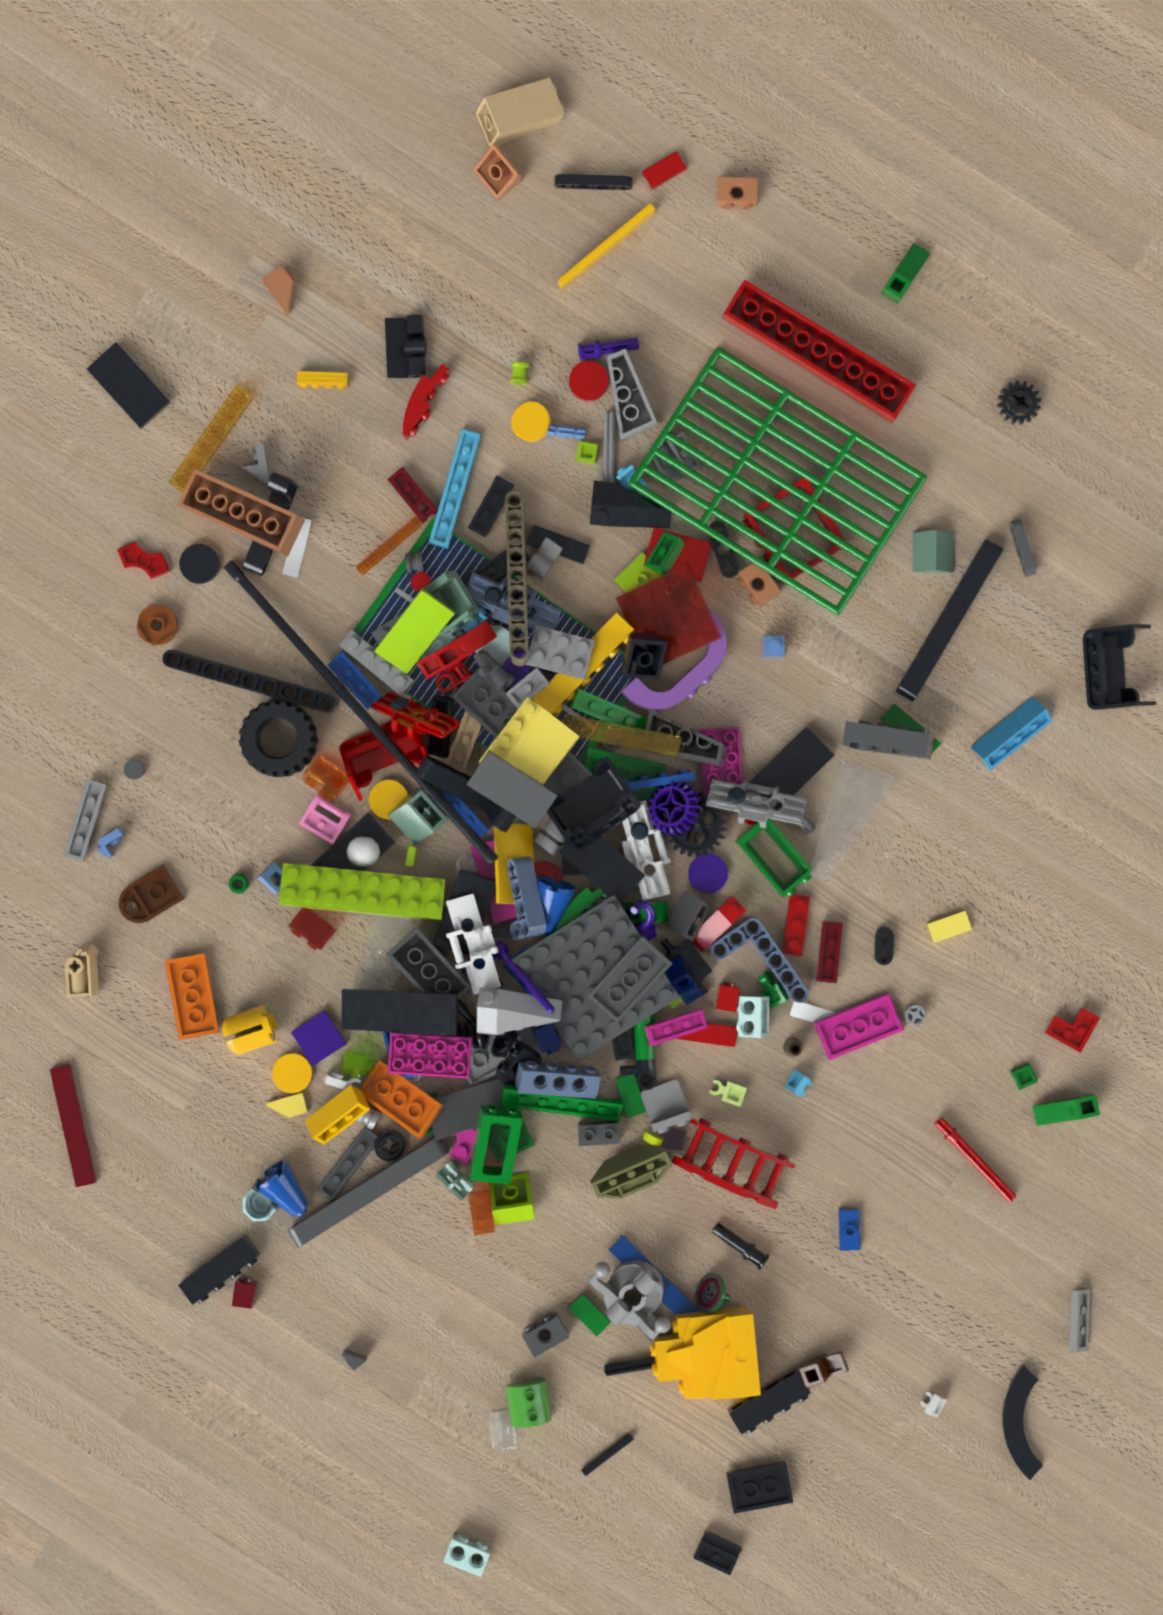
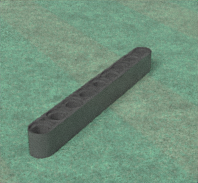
[287,1137,450,1248]

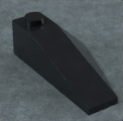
[590,480,671,528]

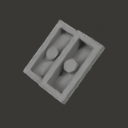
[646,432,702,487]

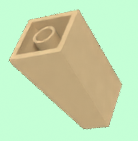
[476,77,565,147]

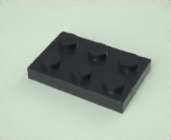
[726,1461,794,1514]

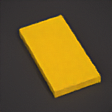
[494,824,534,904]

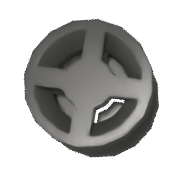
[405,551,424,573]

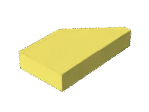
[266,1092,308,1118]

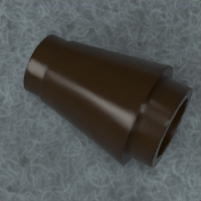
[783,1037,803,1058]

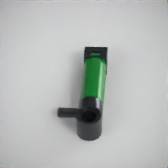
[620,1014,657,1090]

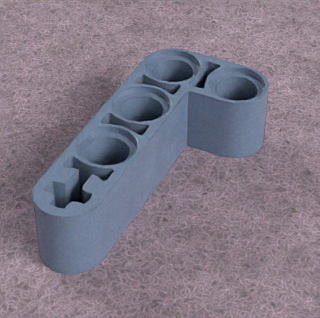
[507,856,546,940]

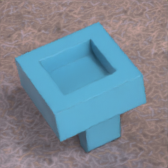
[784,1069,812,1096]

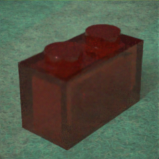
[289,908,337,950]

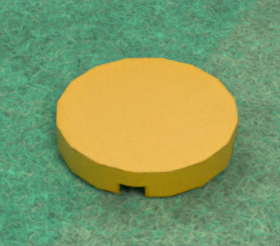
[511,401,551,442]
[369,780,408,820]
[272,1053,313,1094]

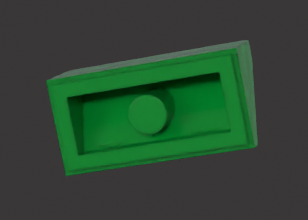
[645,531,685,577]

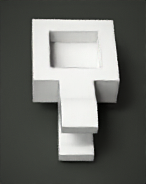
[323,1072,361,1089]

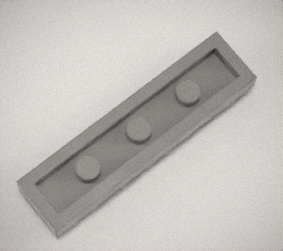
[339,630,414,696]
[64,779,108,862]

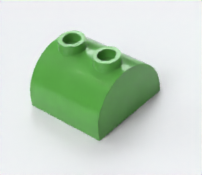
[506,1378,551,1428]

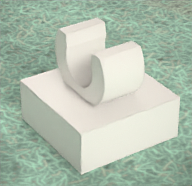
[920,1392,947,1417]

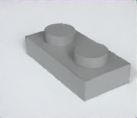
[506,668,550,709]

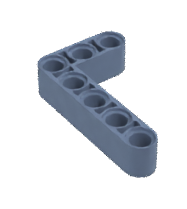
[710,918,808,1003]

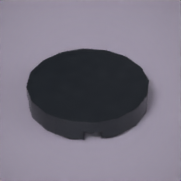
[179,544,220,584]

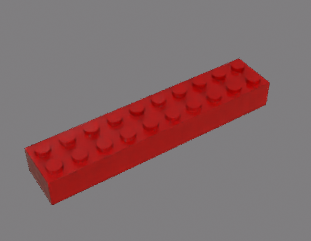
[722,279,916,423]

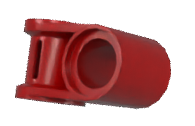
[436,659,474,694]

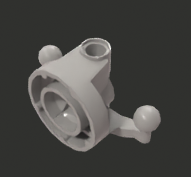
[588,1260,671,1340]

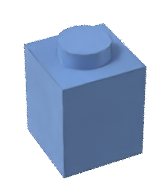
[762,636,785,658]

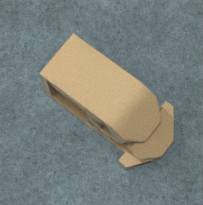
[65,943,99,997]

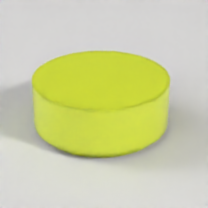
[642,1130,664,1147]

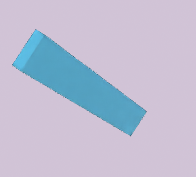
[429,428,481,549]

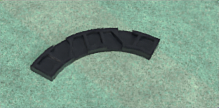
[1002,1364,1043,1480]

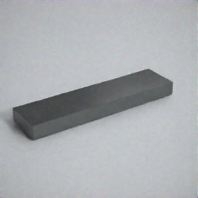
[316,1125,378,1202]

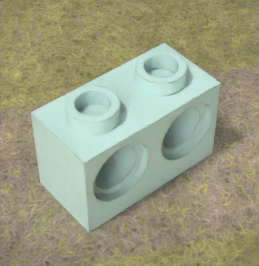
[736,995,769,1038]
[443,1534,491,1577]

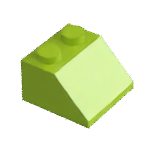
[489,1173,535,1225]

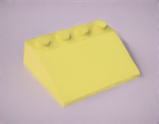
[479,697,579,785]

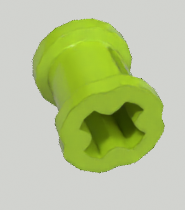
[510,362,529,385]

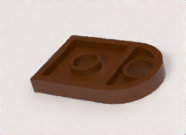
[119,865,185,923]

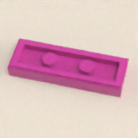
[644,1008,708,1046]

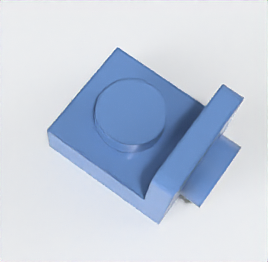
[97,828,125,858]

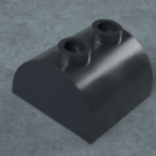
[620,632,668,680]

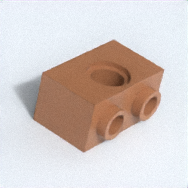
[716,177,758,210]
[737,563,781,607]

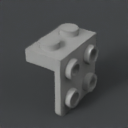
[641,1079,692,1134]

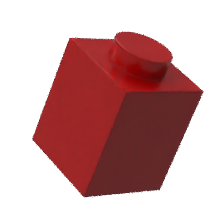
[715,981,740,1012]

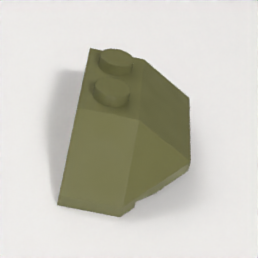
[590,1145,672,1199]

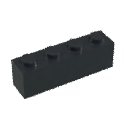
[178,1234,260,1305]
[728,1368,811,1435]

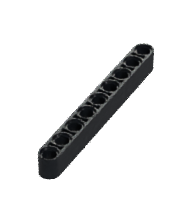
[895,539,1003,702]
[162,650,337,713]

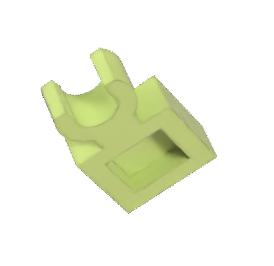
[709,1080,748,1107]

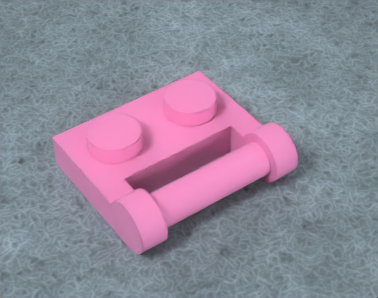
[299,793,352,844]

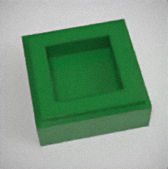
[1010,1063,1038,1090]

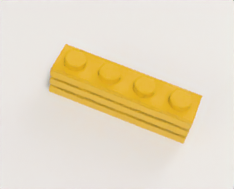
[297,371,349,389]

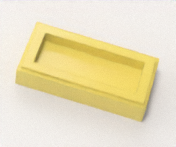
[927,911,972,943]

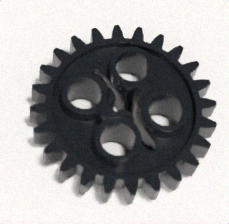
[664,792,728,857]

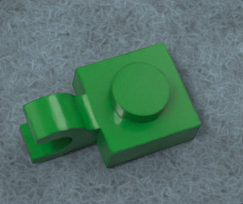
[758,970,789,1009]

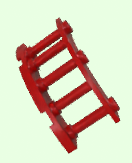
[671,1118,795,1209]

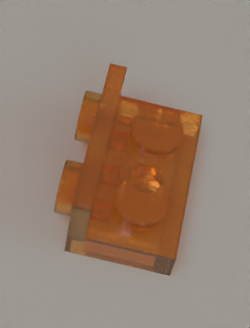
[302,754,349,802]

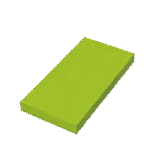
[374,588,455,674]

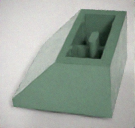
[388,788,448,845]

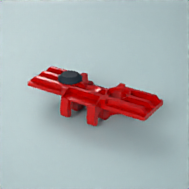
[370,691,461,740]

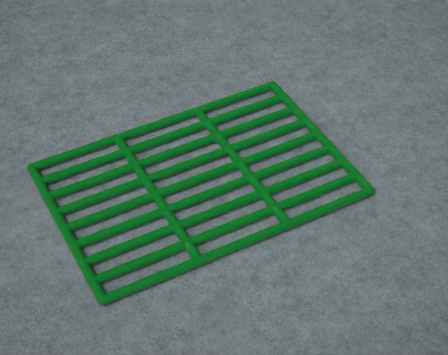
[629,347,927,615]

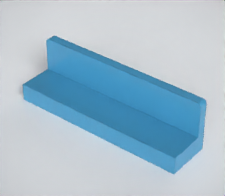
[971,697,1053,771]

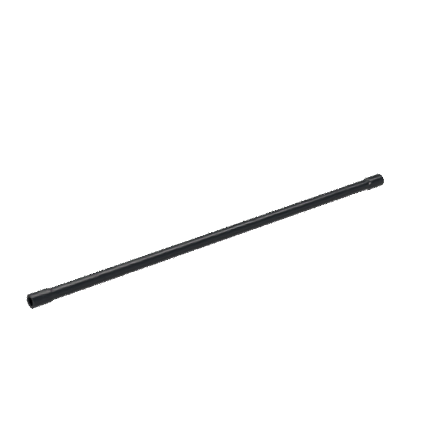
[224,560,499,865]

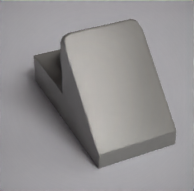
[243,443,271,485]

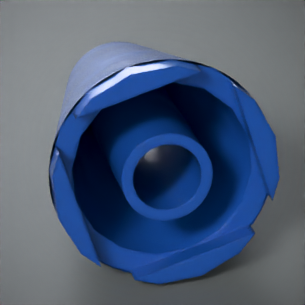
[537,877,575,935]
[254,1160,308,1217]

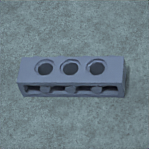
[515,1061,601,1099]

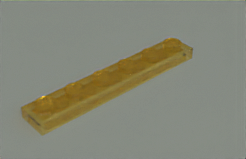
[168,384,254,493]
[563,714,682,757]

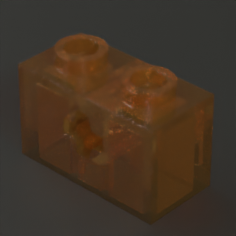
[468,1189,495,1235]

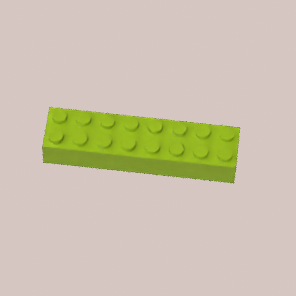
[279,863,445,921]

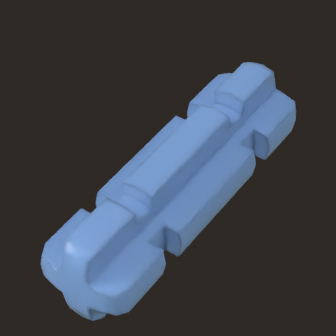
[547,424,586,440]

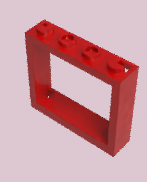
[743,478,846,584]

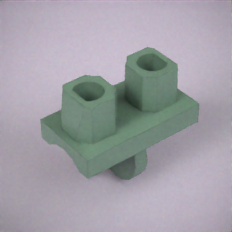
[436,1160,476,1201]

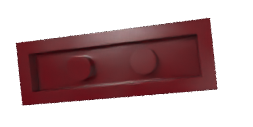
[816,921,843,983]

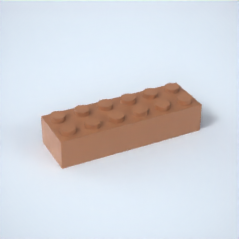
[178,469,305,556]

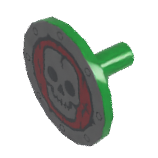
[695,1273,730,1314]

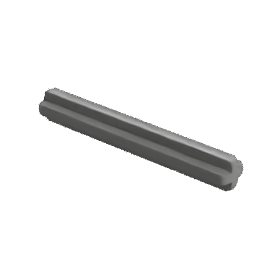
[603,412,615,482]

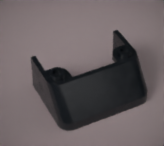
[1083,624,1156,710]

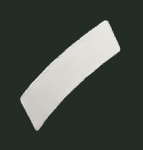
[282,518,311,577]
[790,1001,836,1023]

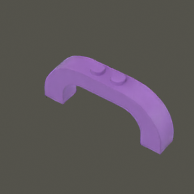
[621,609,726,711]

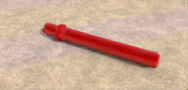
[934,1117,1016,1202]

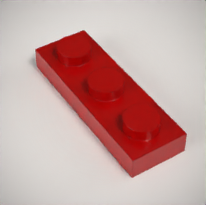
[782,894,810,956]

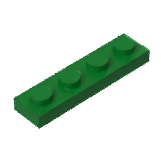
[570,688,648,738]

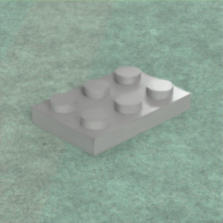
[526,625,595,680]

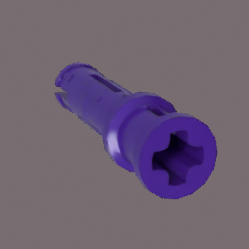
[577,337,639,361]

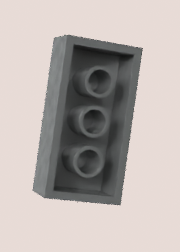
[386,926,471,999]

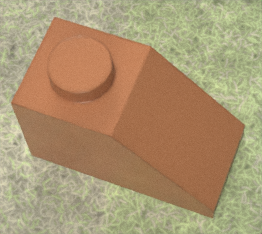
[262,265,295,316]

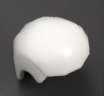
[346,837,380,867]

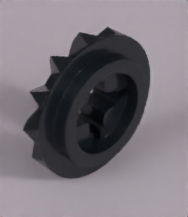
[492,1030,519,1058]
[373,1129,406,1161]

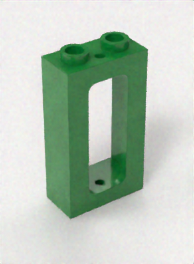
[735,818,813,897]
[468,1105,523,1184]

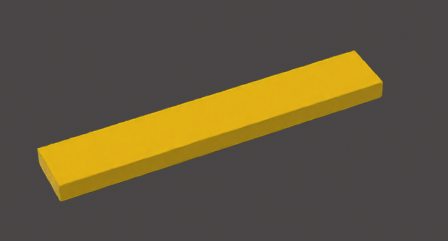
[558,204,655,290]

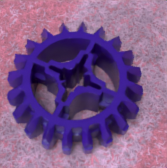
[647,780,701,835]

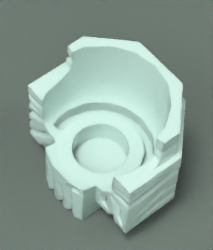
[243,1186,278,1221]

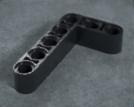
[243,472,297,576]
[415,755,516,832]

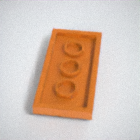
[165,953,220,1040]
[359,1060,444,1139]

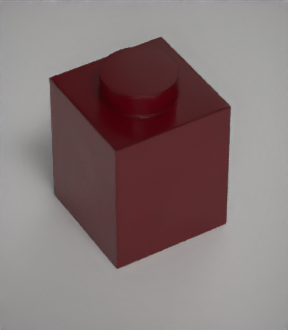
[232,1276,258,1309]

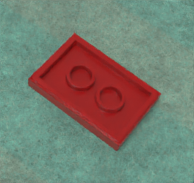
[643,527,712,582]

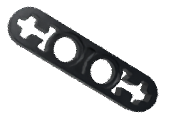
[554,174,633,190]

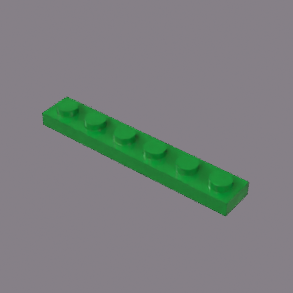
[500,1085,623,1122]

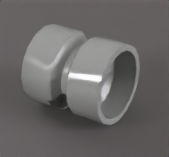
[534,818,565,856]

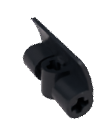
[385,314,427,378]

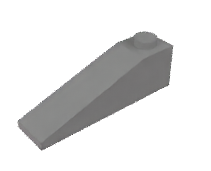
[477,987,563,1035]

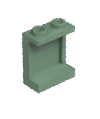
[424,570,480,635]

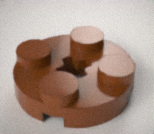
[137,605,178,646]

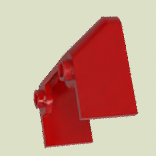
[339,722,429,802]

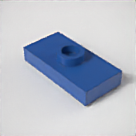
[838,1209,860,1251]

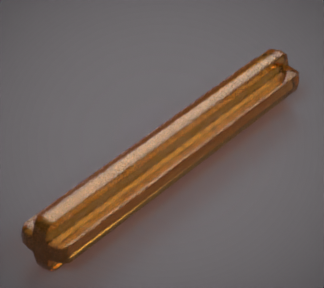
[356,517,422,575]

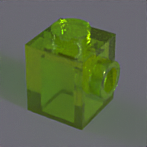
[342,1051,373,1078]

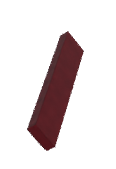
[49,1064,97,1187]

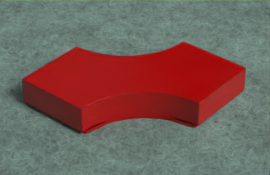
[117,542,170,579]

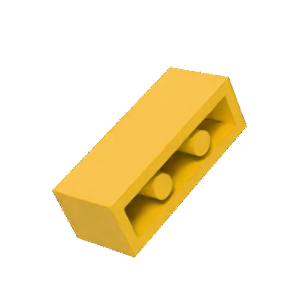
[305,1085,370,1145]

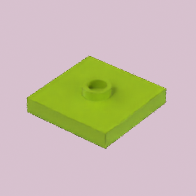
[614,552,670,609]

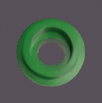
[228,874,249,894]

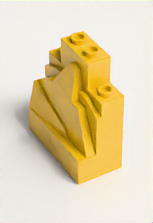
[650,1306,761,1400]

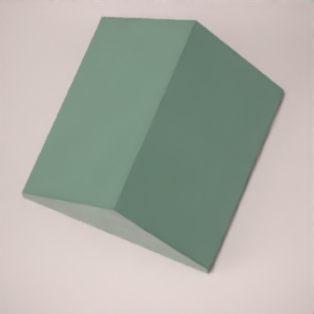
[913,530,954,573]

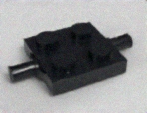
[660,938,713,997]

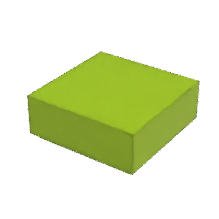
[575,440,599,465]
[405,846,418,867]

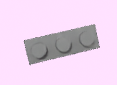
[1069,1288,1090,1352]

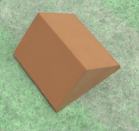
[472,143,522,200]

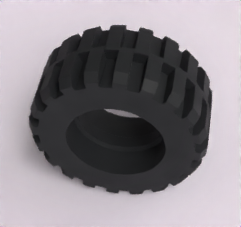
[239,700,318,777]

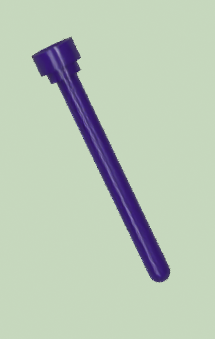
[493,940,555,1014]

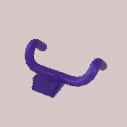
[630,900,657,941]

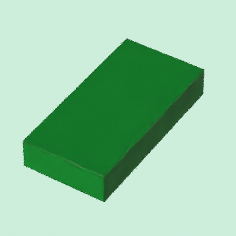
[615,1074,646,1118]
[568,1293,611,1336]

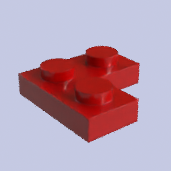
[1044,1008,1100,1053]

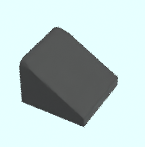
[342,1349,367,1371]

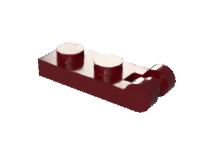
[387,467,438,523]

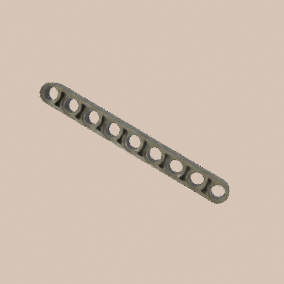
[505,491,529,666]

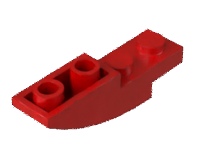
[403,364,450,440]
[417,620,498,680]

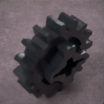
[997,380,1041,425]

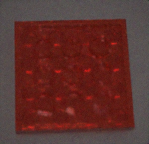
[616,564,722,665]

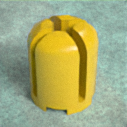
[222,1003,279,1055]

